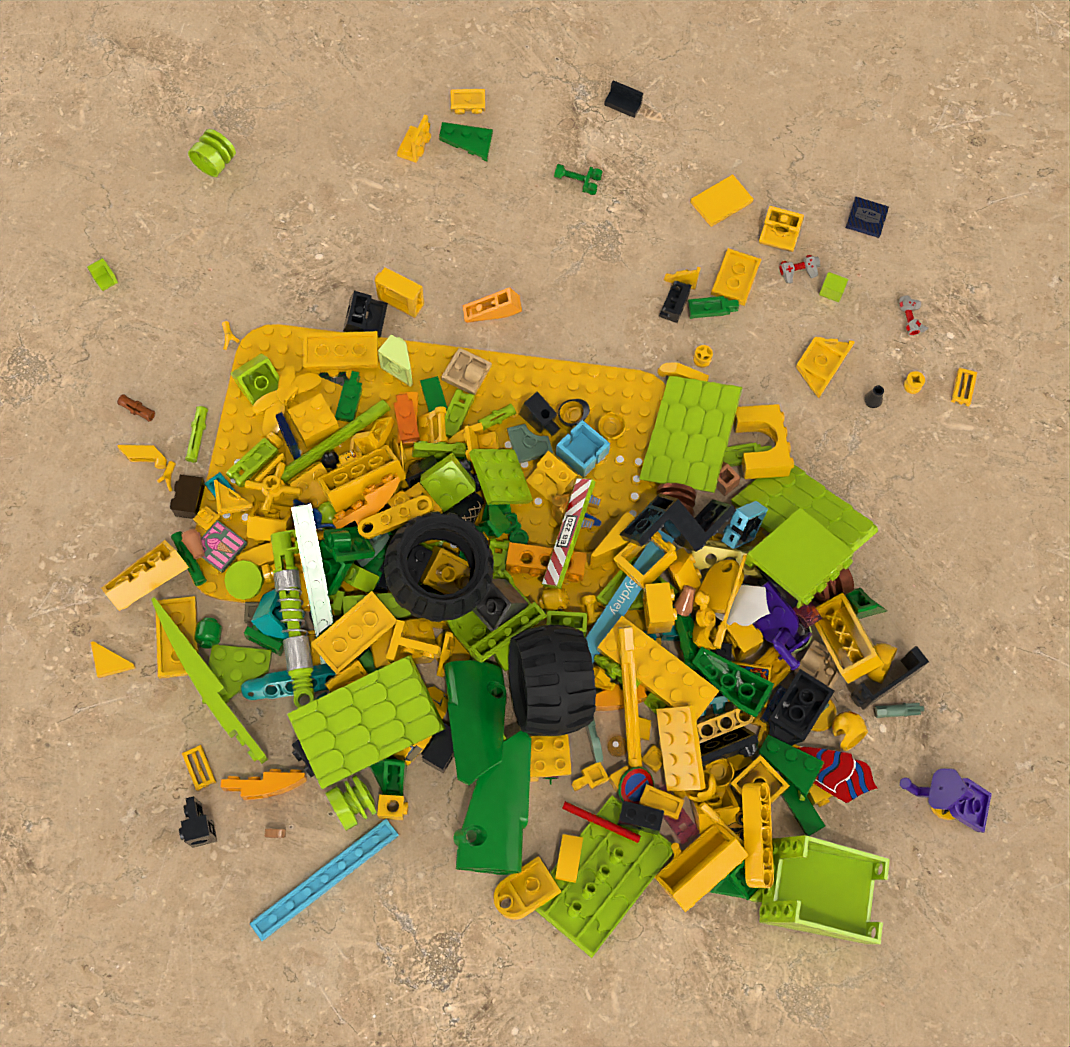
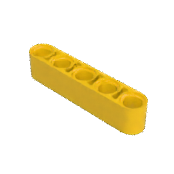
[659,707,754,751]
[742,782,774,888]

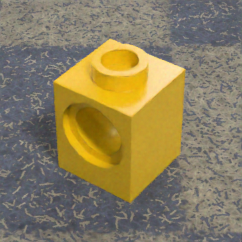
[377,795,408,820]

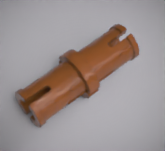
[117,394,155,422]

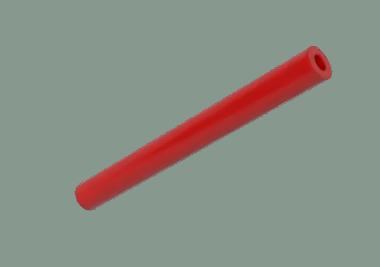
[562,801,641,843]

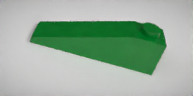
[692,647,774,718]

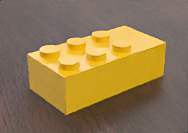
[318,445,406,513]

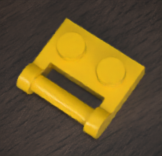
[418,407,448,444]

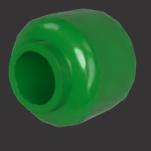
[194,618,222,649]

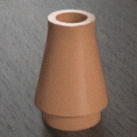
[181,529,205,559]
[673,585,696,616]

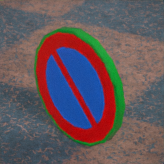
[618,767,654,804]

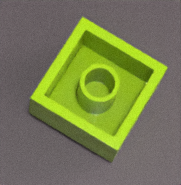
[420,453,476,512]

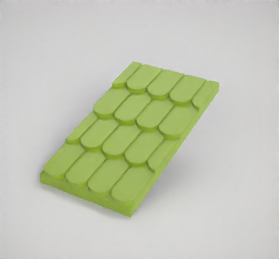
[639,376,743,493]
[731,465,878,551]
[287,655,446,789]
[535,795,673,958]

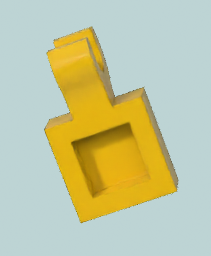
[571,762,609,791]

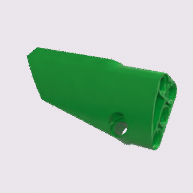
[444,660,507,786]
[453,730,532,875]

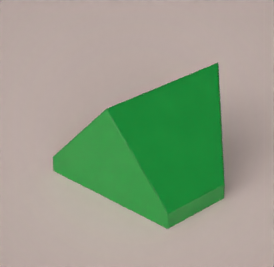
[478,502,512,540]
[845,588,888,619]
[369,759,407,796]
[710,860,759,901]

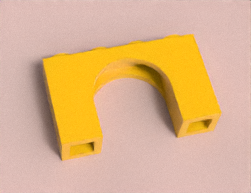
[734,404,794,479]

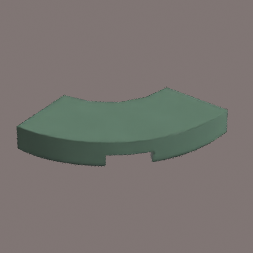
[585,719,604,763]

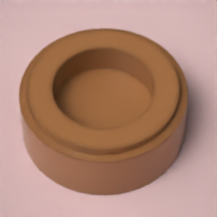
[265,829,286,838]

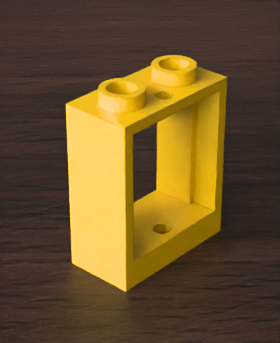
[375,267,424,318]
[613,531,678,590]

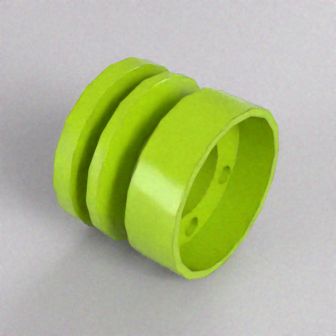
[188,129,236,177]
[325,775,377,831]

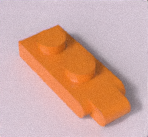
[393,393,420,443]

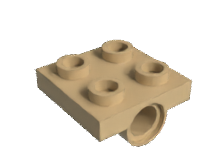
[441,348,492,395]
[793,640,841,689]

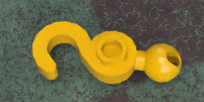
[694,591,716,650]

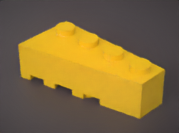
[101,540,189,611]

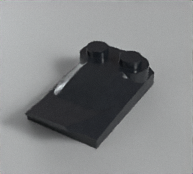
[768,669,835,746]
[700,726,759,767]

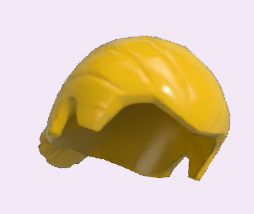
[674,770,717,802]

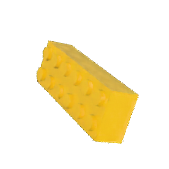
[597,616,719,721]

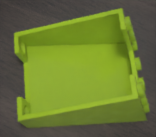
[759,835,890,944]

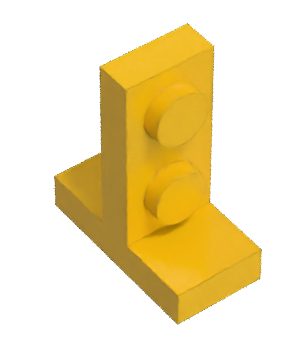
[353,416,395,455]
[386,620,442,663]

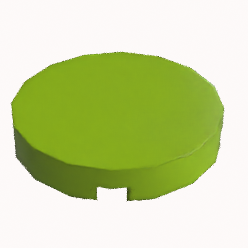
[224,560,264,600]

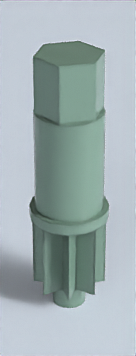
[875,703,924,718]

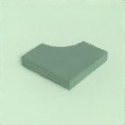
[507,424,553,463]

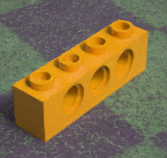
[506,542,587,582]

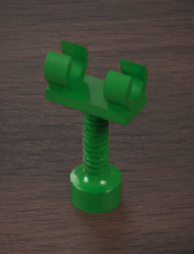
[554,164,603,195]

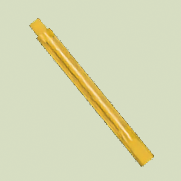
[618,626,643,769]

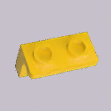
[451,89,485,114]
[753,646,793,690]

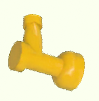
[581,595,602,626]

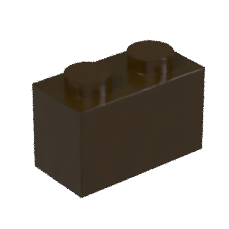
[170,474,205,519]

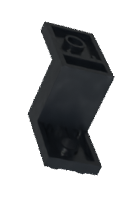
[619,493,736,552]

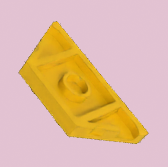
[796,337,855,398]

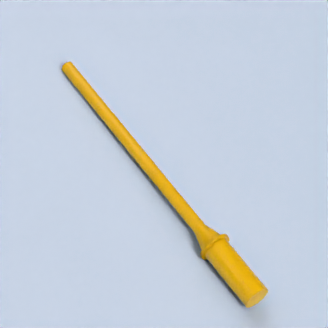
[713,555,747,649]
[699,801,744,847]

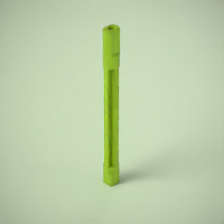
[273,400,391,483]

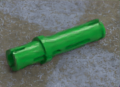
[171,531,207,586]

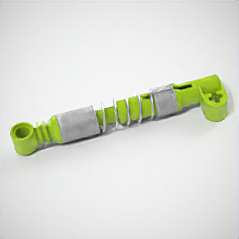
[271,529,316,708]

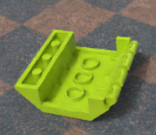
[445,569,547,663]

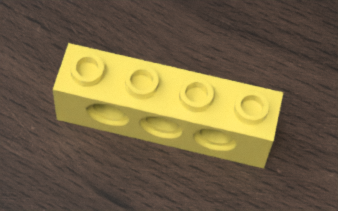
[691,540,762,579]

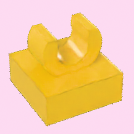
[193,506,221,532]

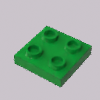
[323,526,375,562]

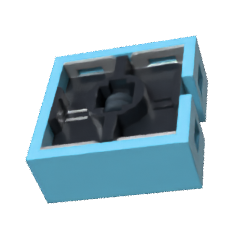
[721,501,768,549]

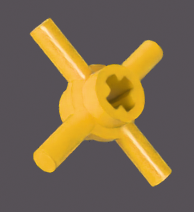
[245,462,302,514]

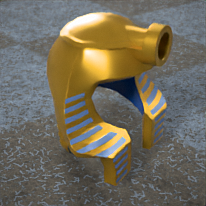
[552,492,601,530]

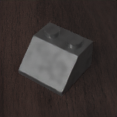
[472,579,528,632]

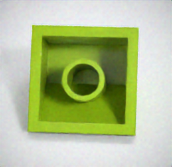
[230,353,280,405]

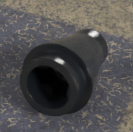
[864,385,884,408]

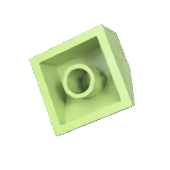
[378,335,413,387]

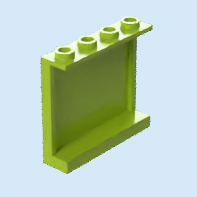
[745,507,855,609]

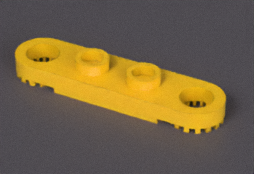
[358,495,434,539]

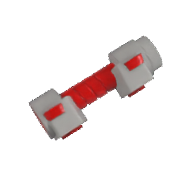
[779,255,820,283]
[899,295,929,336]

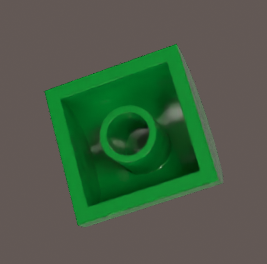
[319,540,354,596]

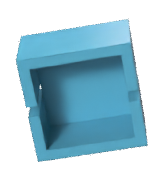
[556,420,610,478]

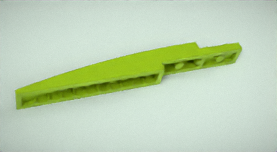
[151,597,268,764]

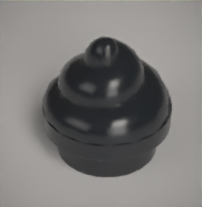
[320,450,339,469]

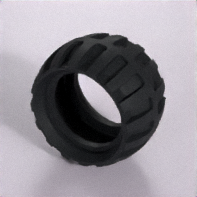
[384,511,494,622]
[508,625,596,736]

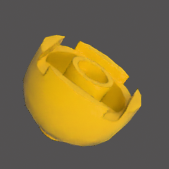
[866,643,897,684]

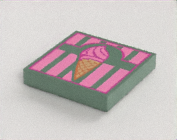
[201,520,248,573]

